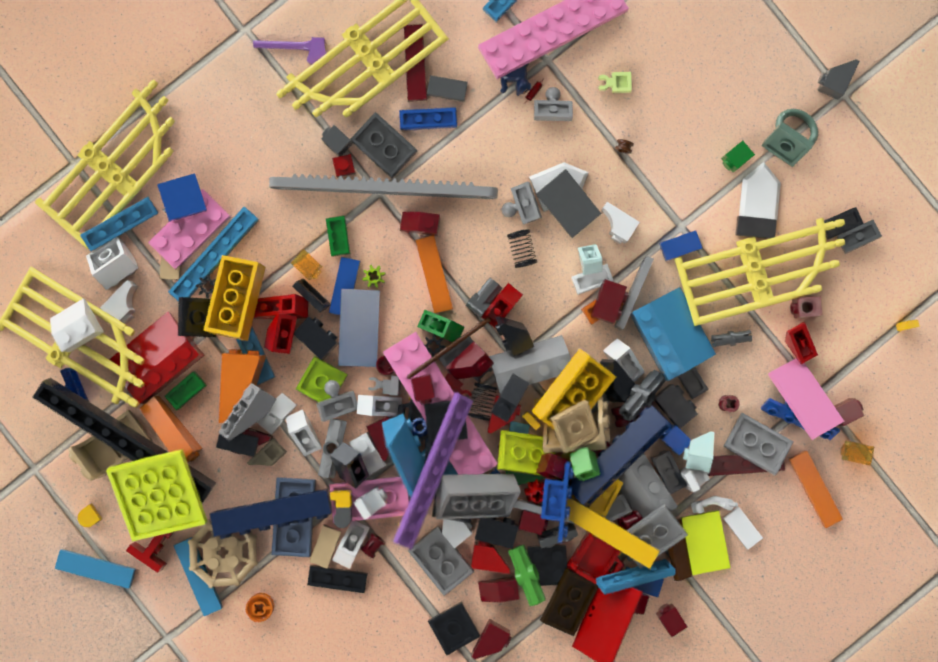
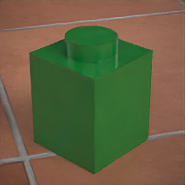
[721,140,755,172]

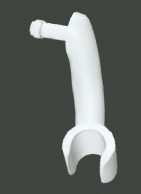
[691,496,738,513]

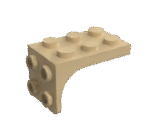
[543,395,610,453]
[68,410,152,481]

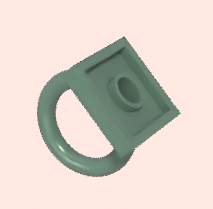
[761,109,818,167]

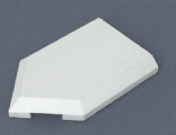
[529,162,589,212]
[739,162,781,220]

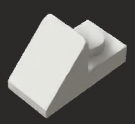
[257,393,297,435]

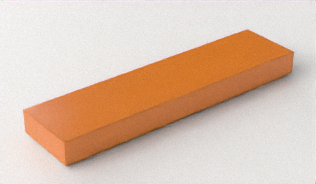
[415,235,453,314]
[788,450,843,528]

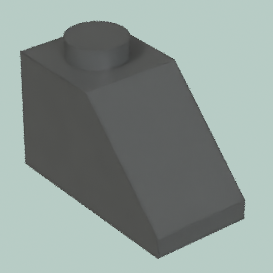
[817,59,860,100]

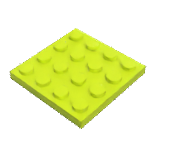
[106,449,208,542]

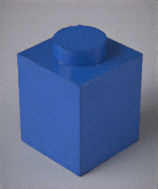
[660,425,691,456]

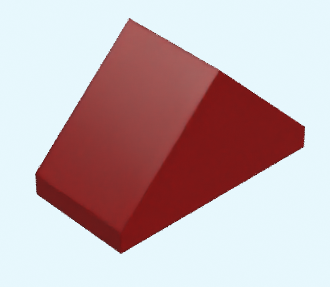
[785,322,818,364]

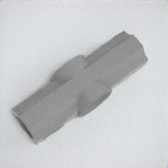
[318,419,347,479]

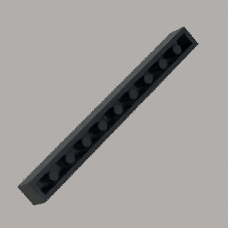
[32,378,216,503]

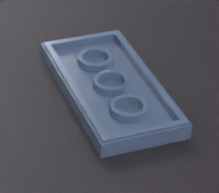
[338,289,380,367]
[271,477,316,557]

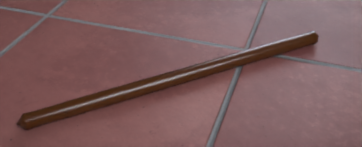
[407,318,491,379]

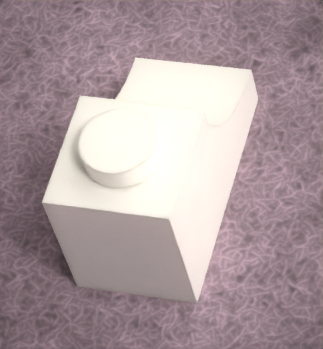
[601,202,640,244]
[100,280,138,324]
[603,338,645,381]
[349,432,387,475]
[680,467,710,493]
[354,486,388,520]

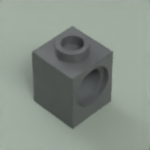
[321,125,353,157]

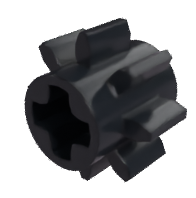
[196,275,216,299]
[424,334,446,357]

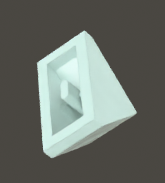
[578,244,603,275]

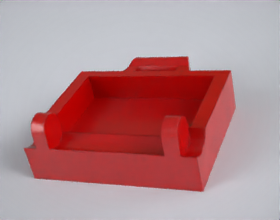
[567,531,625,585]

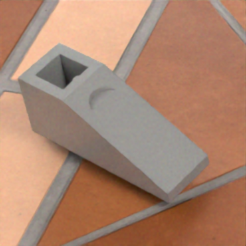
[219,383,277,440]

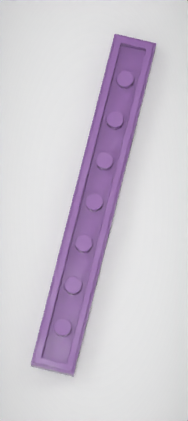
[393,393,473,550]

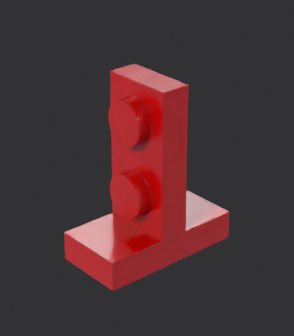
[126,532,174,573]

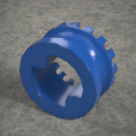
[411,418,428,437]

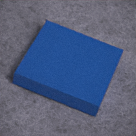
[157,173,207,222]

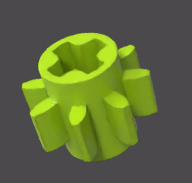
[362,265,386,288]

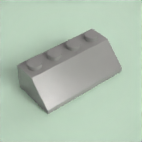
[489,335,571,393]
[618,454,678,518]
[436,474,521,519]

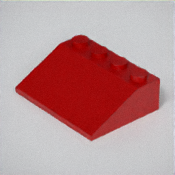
[109,311,205,404]

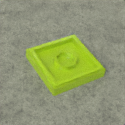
[296,356,348,402]

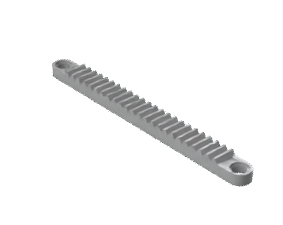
[269,174,498,199]

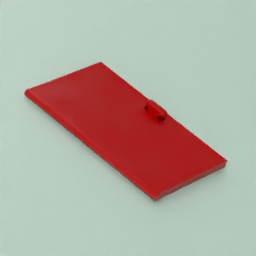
[572,587,643,662]

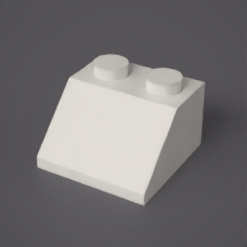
[86,236,138,290]
[50,299,104,352]

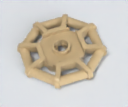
[188,519,258,589]

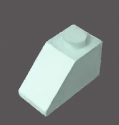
[683,431,714,472]

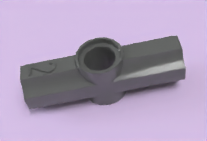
[619,370,665,421]

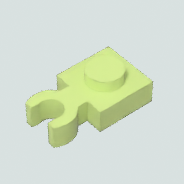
[598,72,632,93]

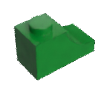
[417,310,465,342]

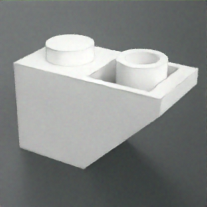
[442,519,473,548]

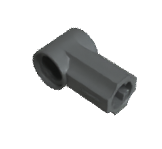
[465,278,502,317]

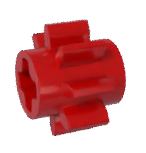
[524,479,545,504]

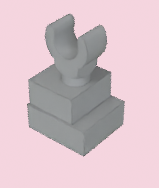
[368,376,401,396]

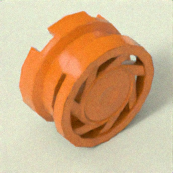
[245,593,274,622]

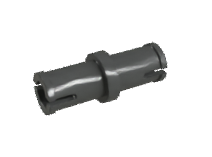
[711,330,752,347]

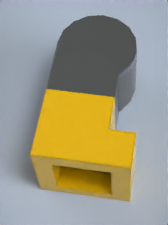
[330,490,352,528]

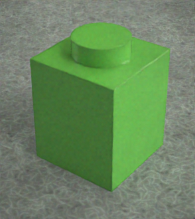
[570,447,600,481]

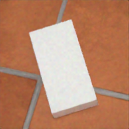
[571,264,614,295]
[723,507,763,550]

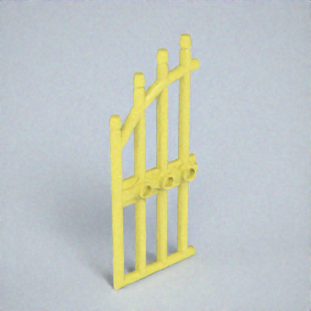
[276,0,449,118]
[35,80,175,249]
[674,218,845,327]
[0,267,145,408]

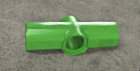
[508,544,546,606]

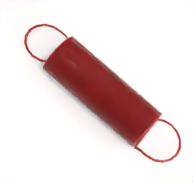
[524,79,544,104]

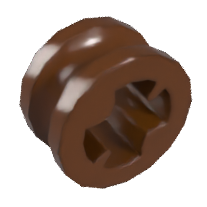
[615,139,634,154]

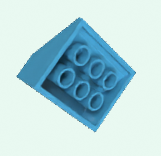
[630,287,716,381]
[382,414,425,498]

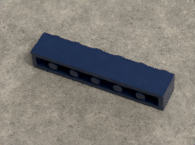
[569,406,672,507]
[210,489,332,539]

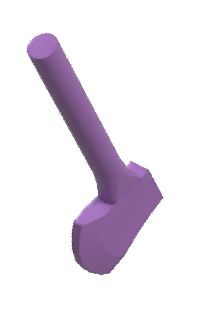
[253,37,327,65]

